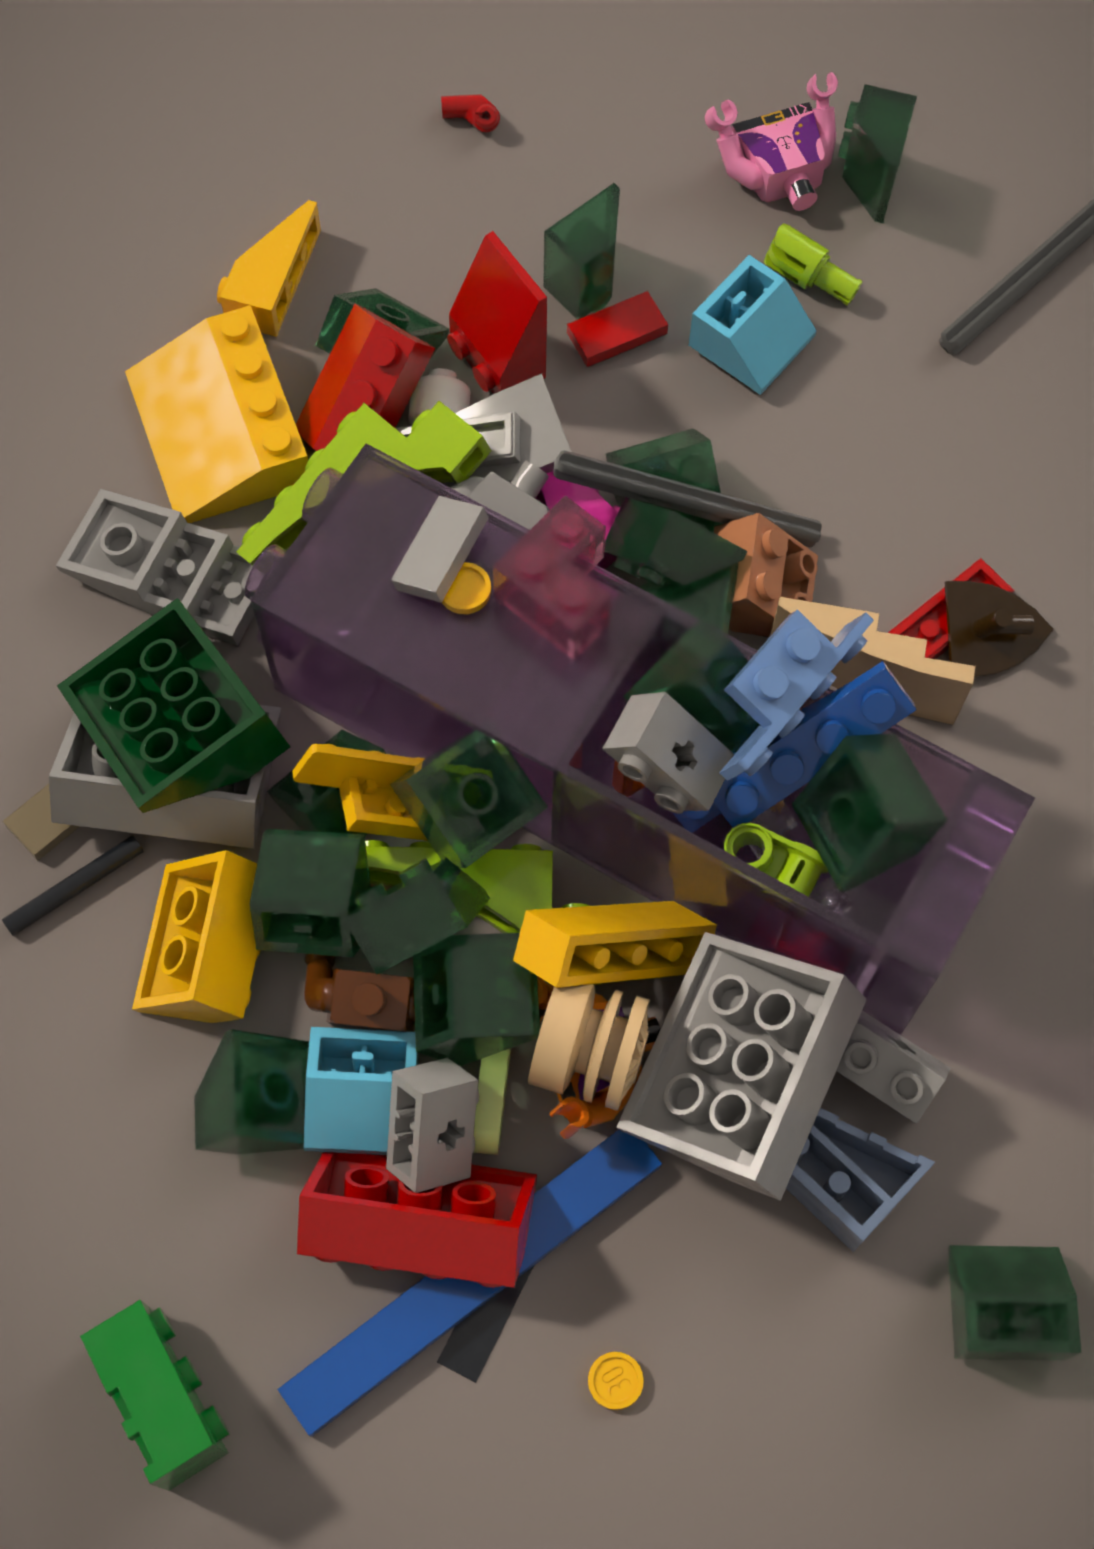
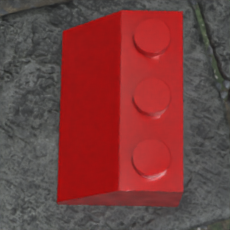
[296,304,435,451]

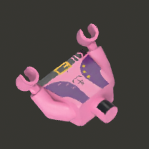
[705,72,838,211]

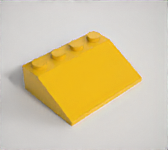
[125,305,308,523]

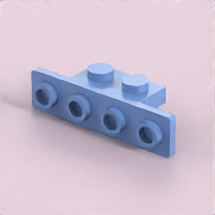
[719,609,874,781]

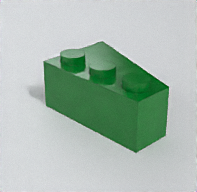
[80,1300,230,1491]

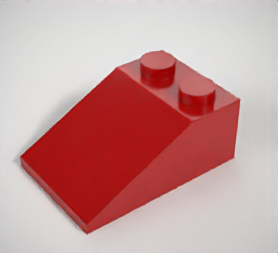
[447,231,547,394]

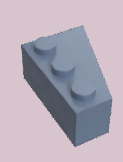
[786,1108,935,1252]

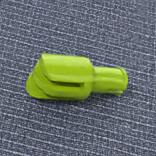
[763,223,863,306]

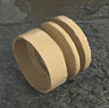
[528,984,650,1111]

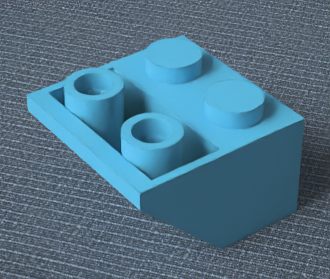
[689,255,816,395]
[304,1027,419,1155]

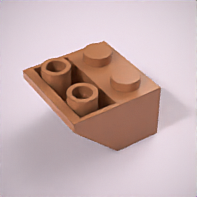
[702,513,818,637]

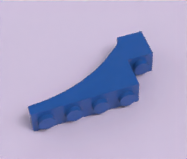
[672,661,917,834]

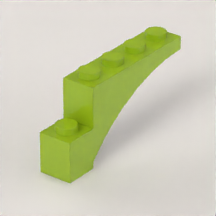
[236,401,492,576]
[345,840,601,985]

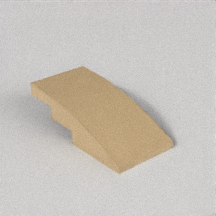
[770,597,975,725]

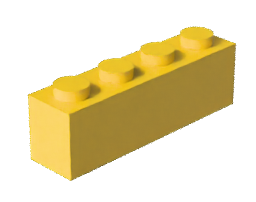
[513,901,717,988]

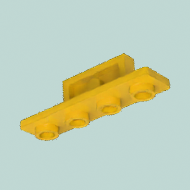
[292,744,495,842]

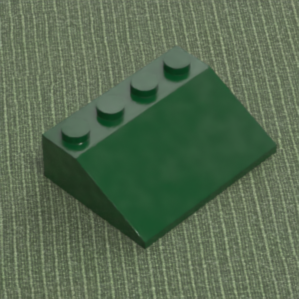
[57,598,291,813]

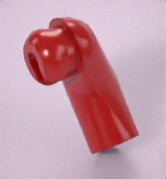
[441,94,500,132]

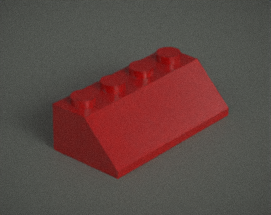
[297,1152,537,1288]

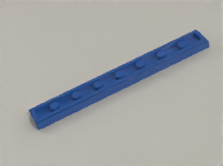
[277,1130,662,1437]

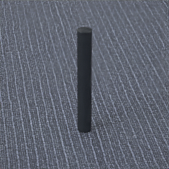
[1,835,144,936]

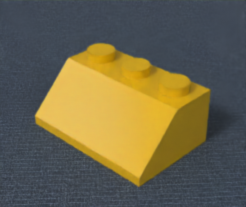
[132,850,275,1023]

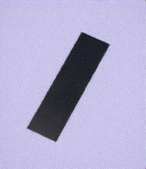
[437,1265,535,1383]

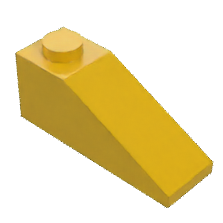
[217,200,321,337]

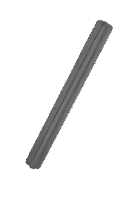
[939,199,1094,355]
[553,450,822,547]

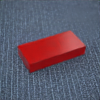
[567,291,668,367]

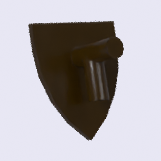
[945,581,1053,677]

